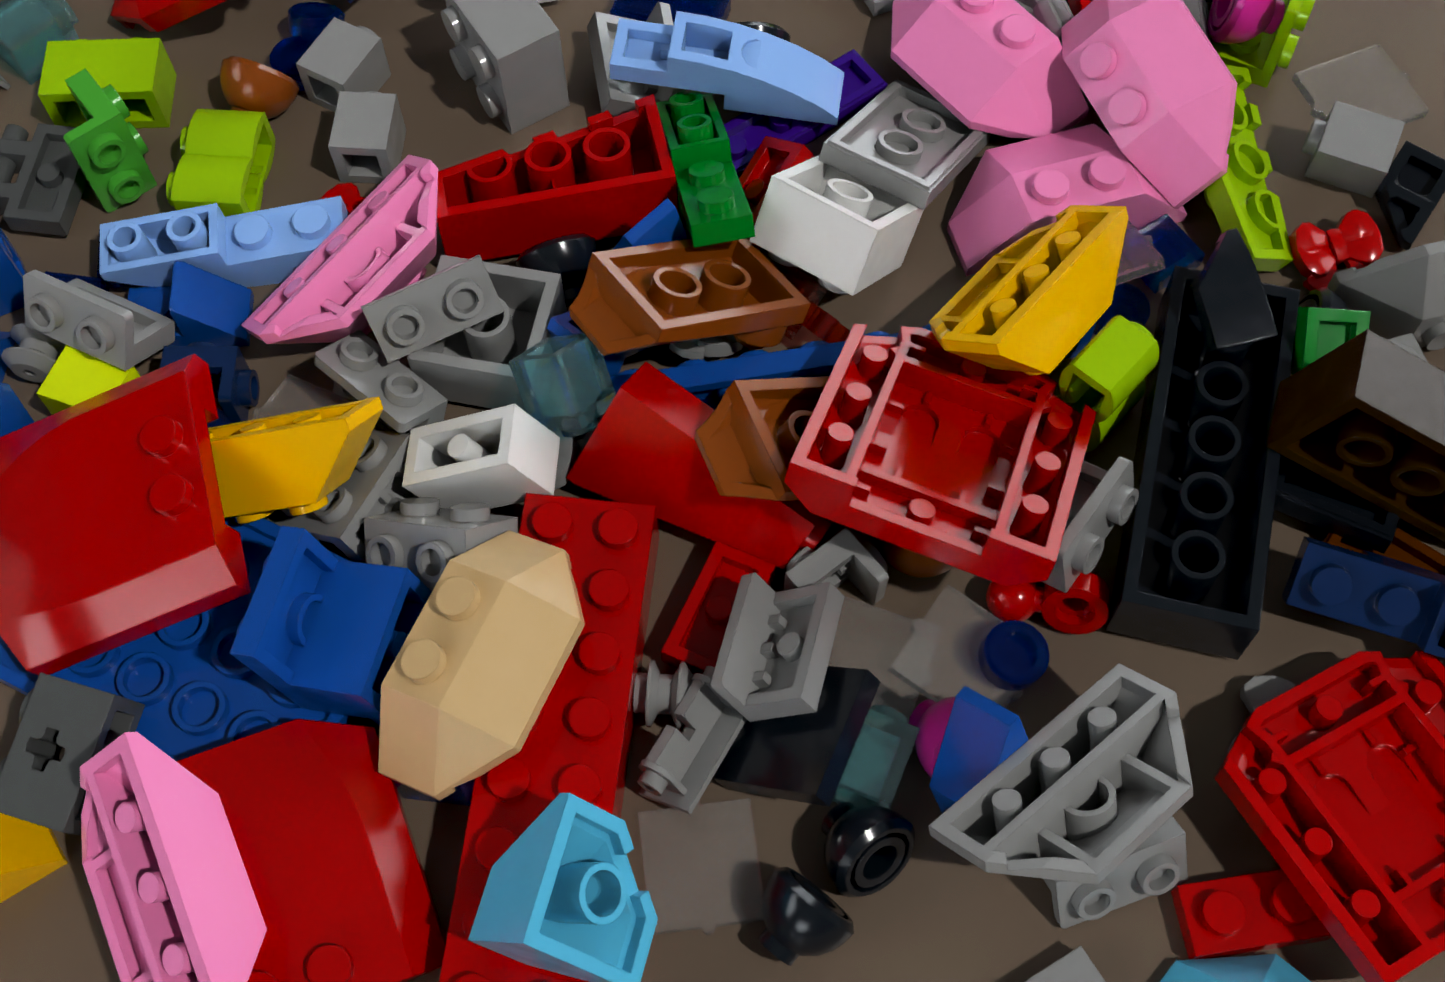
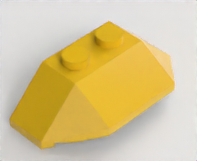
[929,205,1129,375]
[208,396,383,524]

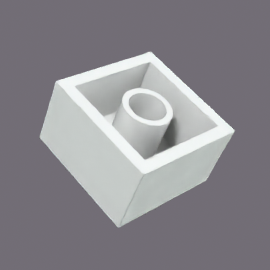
[749,155,924,296]

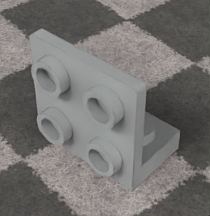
[266,429,418,563]

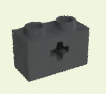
[0,672,145,835]

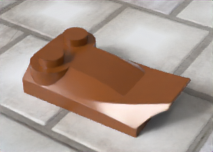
[569,238,811,356]
[695,376,829,501]

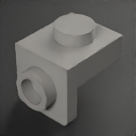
[784,528,889,605]

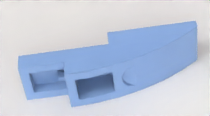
[609,11,845,125]
[99,196,348,287]

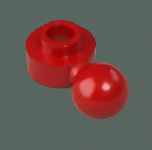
[986,572,1110,634]

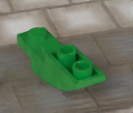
[656,91,755,248]

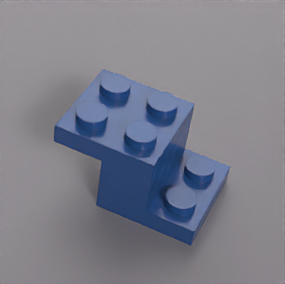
[229,526,432,726]

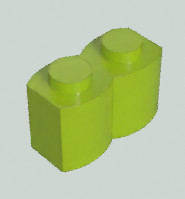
[166,109,276,216]
[1057,315,1159,452]

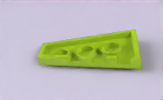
[1204,64,1294,272]

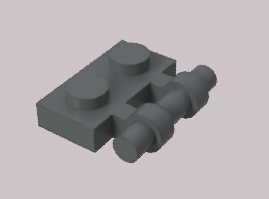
[0,123,87,236]

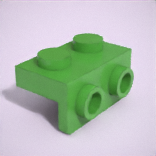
[63,68,157,213]

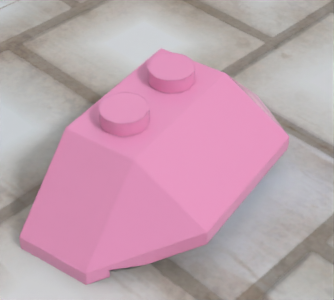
[890,0,1089,139]
[1061,0,1238,209]
[947,124,1187,276]
[241,154,438,344]
[80,732,267,982]

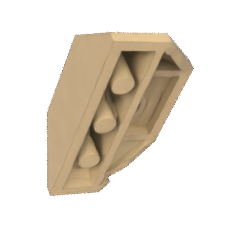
[378,530,585,801]

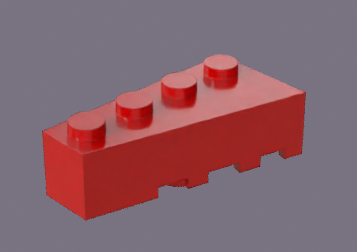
[437,94,679,260]

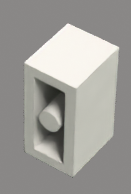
[402,404,560,509]

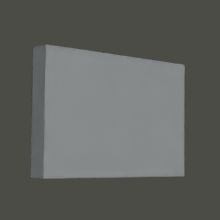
[819,79,992,210]

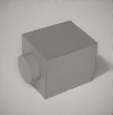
[296,17,391,112]
[328,91,406,184]
[1302,101,1405,198]

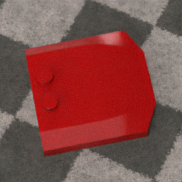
[784,324,1097,586]
[0,353,251,676]
[1214,651,1445,982]
[176,719,446,982]

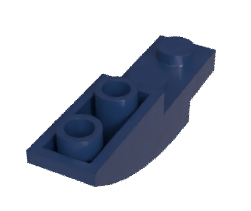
[1281,536,1445,658]

